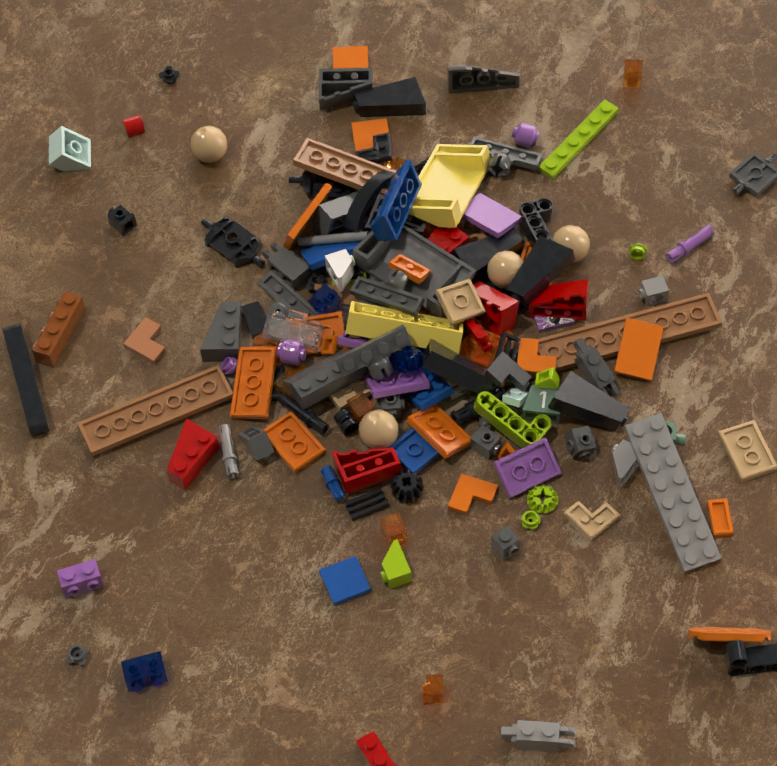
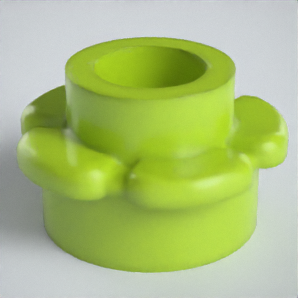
[629,243,647,260]
[521,510,541,529]

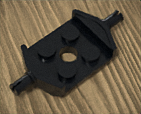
[289,170,355,198]
[201,217,266,268]

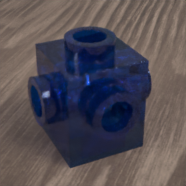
[308,283,342,314]
[391,346,423,375]

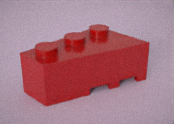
[530,279,588,321]
[473,281,519,337]

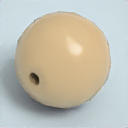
[190,126,227,163]
[553,225,590,263]
[487,251,524,289]
[359,409,398,449]

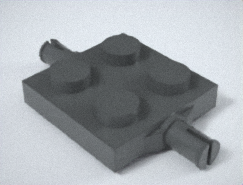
[729,152,777,197]

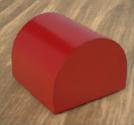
[122,115,145,138]

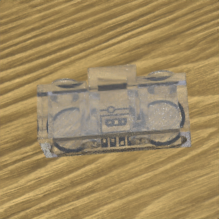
[262,310,324,352]

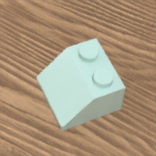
[49,126,91,172]

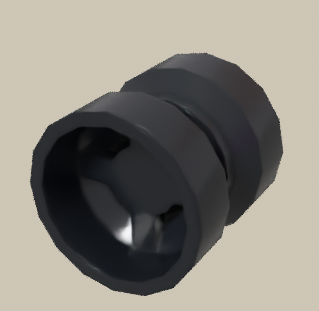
[334,408,359,435]

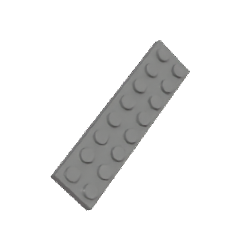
[624,413,722,573]

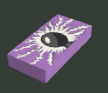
[534,316,575,332]

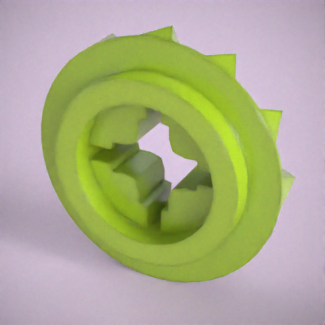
[527,484,559,514]

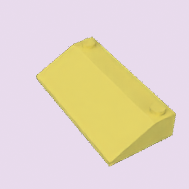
[409,144,491,228]

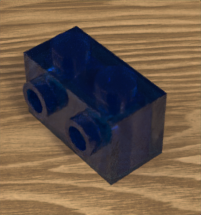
[121,651,168,692]

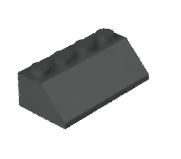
[283,347,368,410]

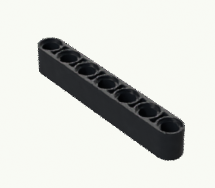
[2,323,50,436]

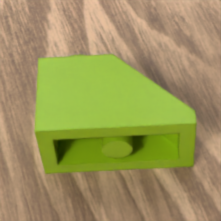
[380,539,412,589]

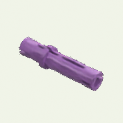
[665,225,715,263]

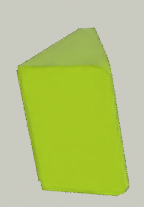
[535,368,560,389]

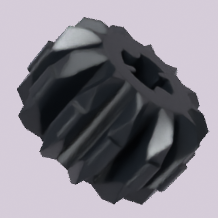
[390,469,424,504]

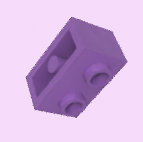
[57,559,104,598]

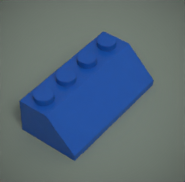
[371,159,422,241]

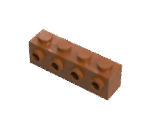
[32,291,85,368]

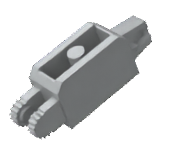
[501,720,576,752]

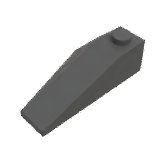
[447,64,520,93]

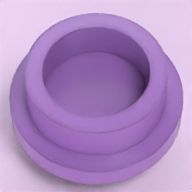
[221,357,238,375]

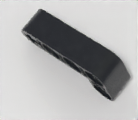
[519,198,553,248]
[724,640,777,676]

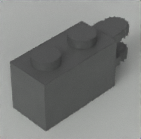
[262,243,310,291]

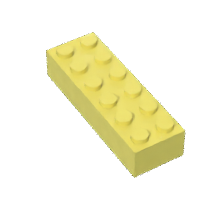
[345,301,463,354]

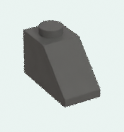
[238,425,274,461]

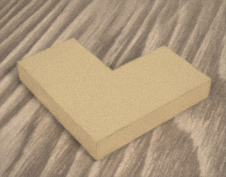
[564,501,620,541]

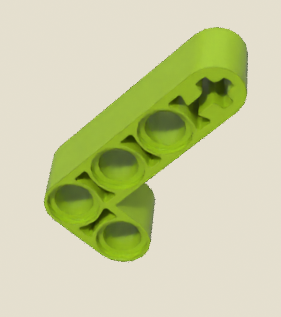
[473,391,551,449]

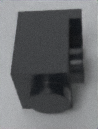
[107,205,137,236]

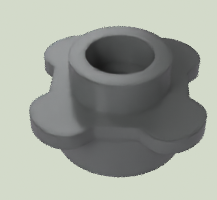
[66,645,89,666]

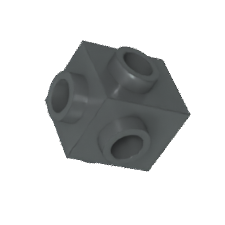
[377,394,405,419]
[564,425,596,458]

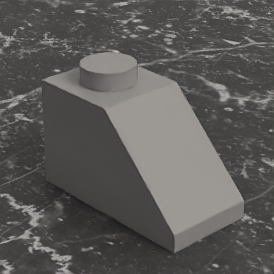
[611,439,639,488]

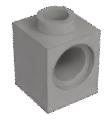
[638,276,669,306]

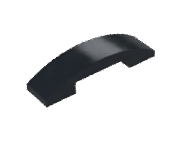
[344,170,396,232]

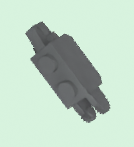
[572,338,620,396]

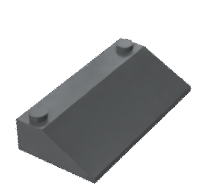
[353,225,476,318]

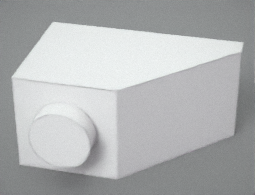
[325,249,355,292]

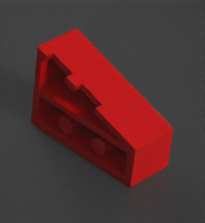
[428,226,469,256]
[167,418,220,490]
[332,447,401,494]

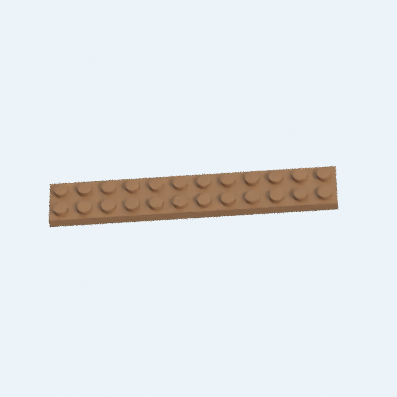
[493,293,722,386]

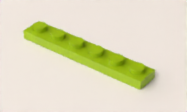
[538,99,619,180]

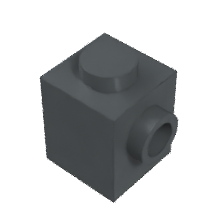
[470,425,502,460]
[491,525,519,561]

